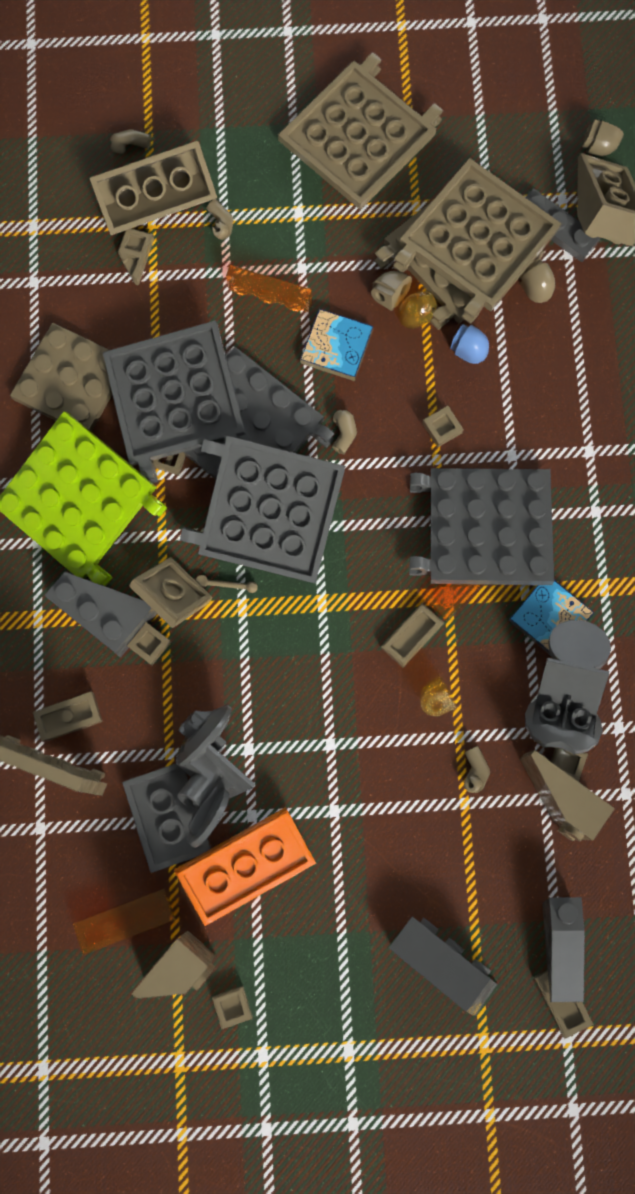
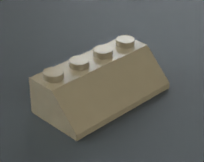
[89,141,217,235]

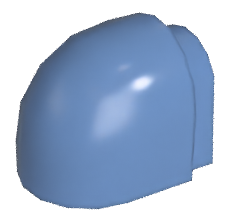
[450,324,489,364]

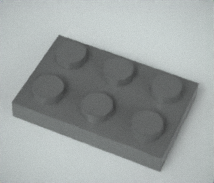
[122,764,211,873]

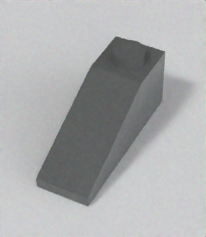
[542,897,585,1002]

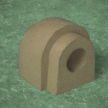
[582,119,624,156]
[520,259,555,303]
[371,271,412,311]

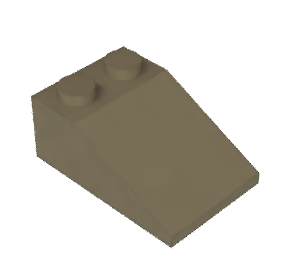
[577,153,635,246]
[520,750,615,842]

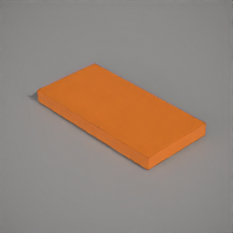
[174,807,316,926]

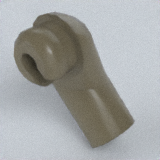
[110,129,152,154]
[207,199,234,240]
[332,410,357,455]
[464,746,490,793]

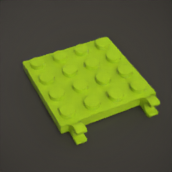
[0,411,167,587]

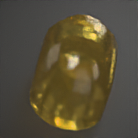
[398,290,437,329]
[420,675,457,716]

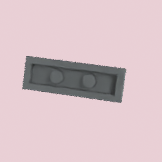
[526,188,601,262]

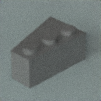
[44,572,157,658]
[389,917,498,1016]

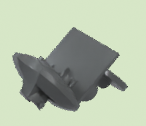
[524,620,611,755]
[176,704,256,848]

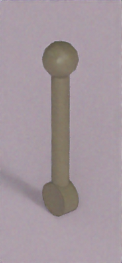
[196,575,258,593]

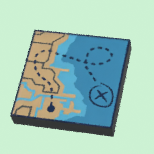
[508,580,594,657]

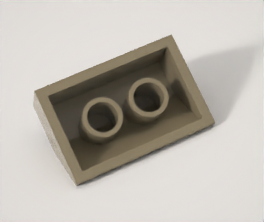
[132,931,216,998]

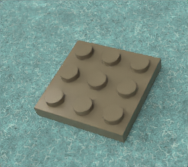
[10,323,113,432]

